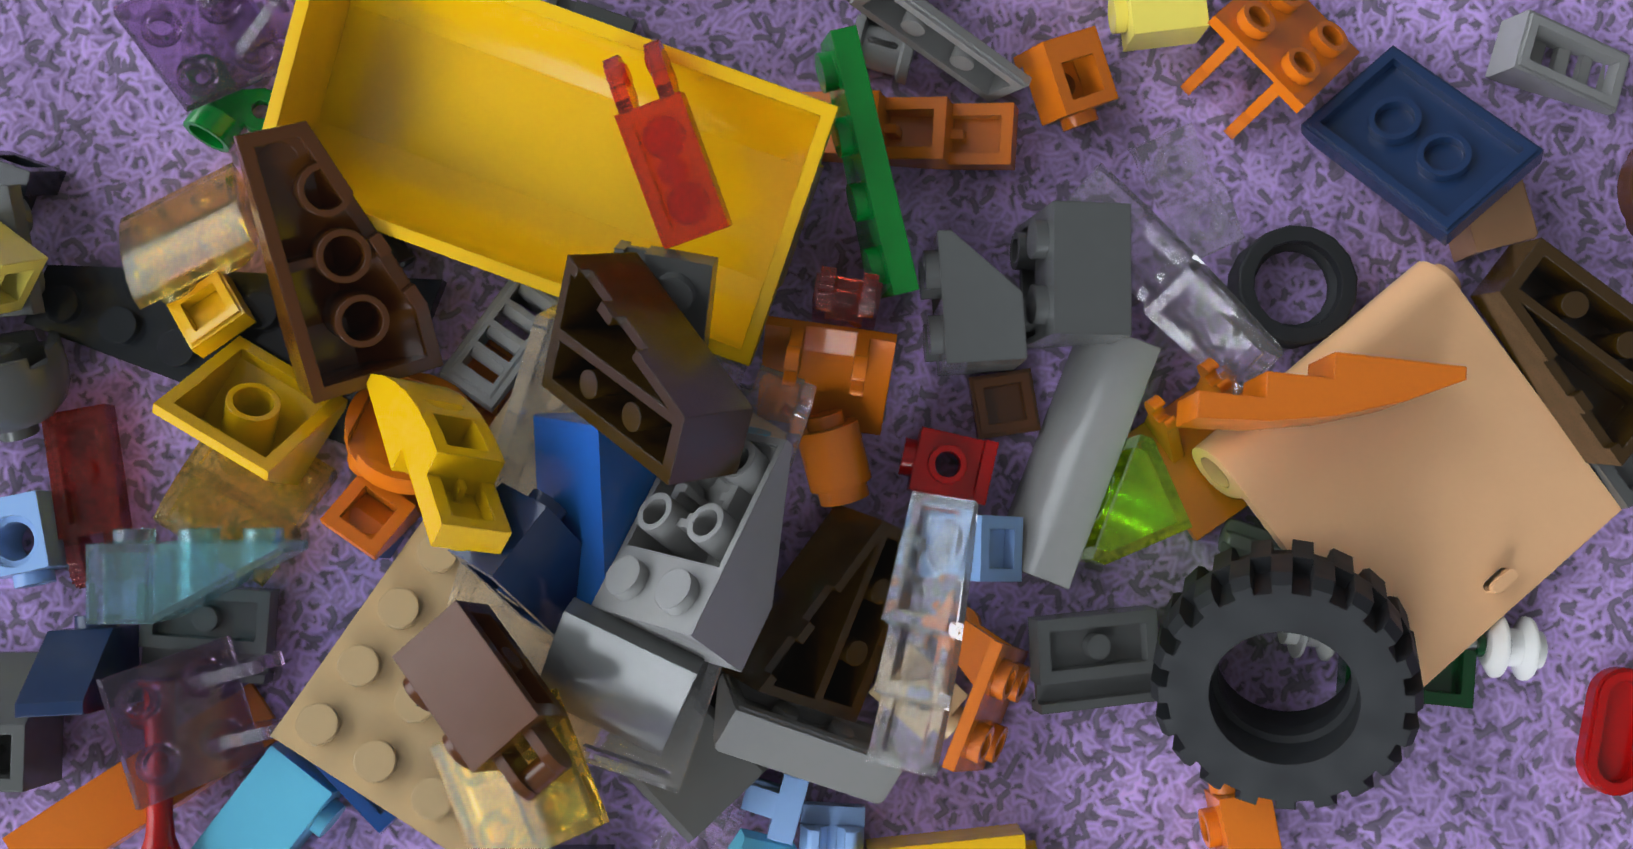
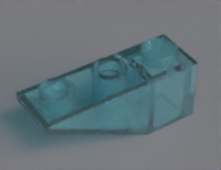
[86,527,308,624]

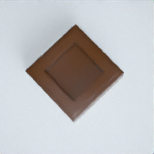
[967,368,1041,440]

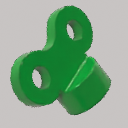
[179,57,272,153]

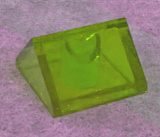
[1080,434,1192,565]

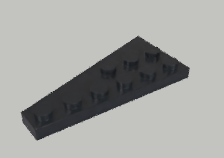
[24,265,447,444]

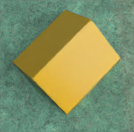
[152,336,348,486]

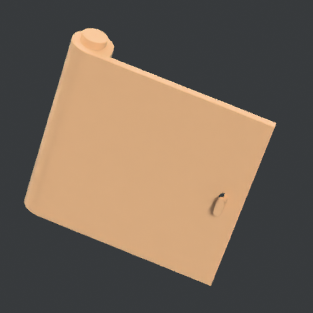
[1192,261,1622,687]

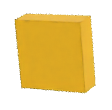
[166,268,256,359]

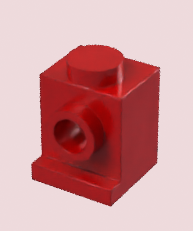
[898,426,999,507]

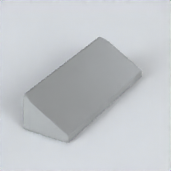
[846,0,1032,102]
[713,673,904,804]

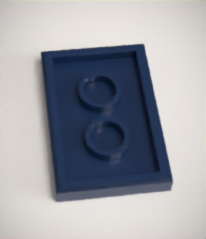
[1301,45,1544,246]

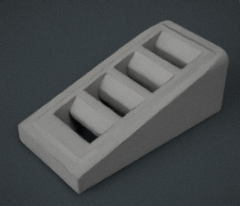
[1485,9,1630,115]
[440,280,559,413]

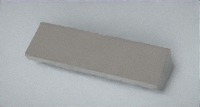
[1007,337,1161,589]

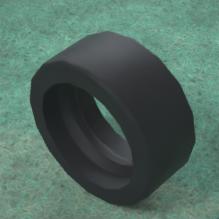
[1227,225,1358,349]

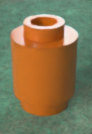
[796,408,872,507]

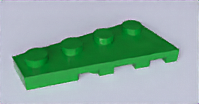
[815,25,919,301]

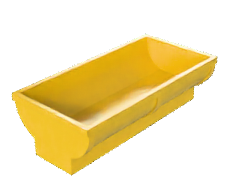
[262,0,840,366]

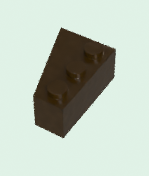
[1470,237,1633,466]
[541,252,754,485]
[715,505,929,723]

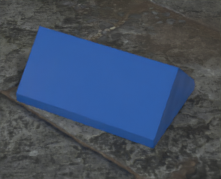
[533,412,657,605]

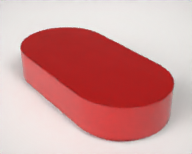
[1575,667,1633,796]

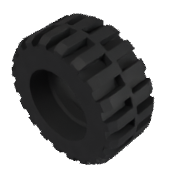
[1151,539,1424,810]

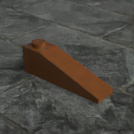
[233,121,444,404]

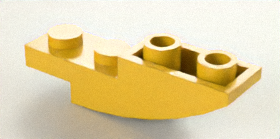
[366,374,512,554]

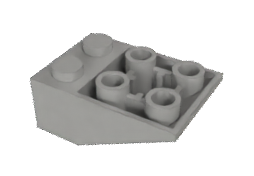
[591,433,792,672]

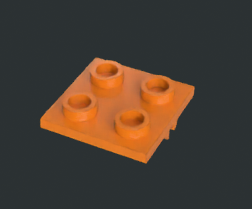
[1180,0,1360,140]
[757,316,897,435]
[1125,358,1248,541]
[927,600,1030,772]

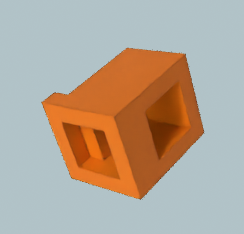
[1013,26,1119,132]
[1198,783,1282,849]

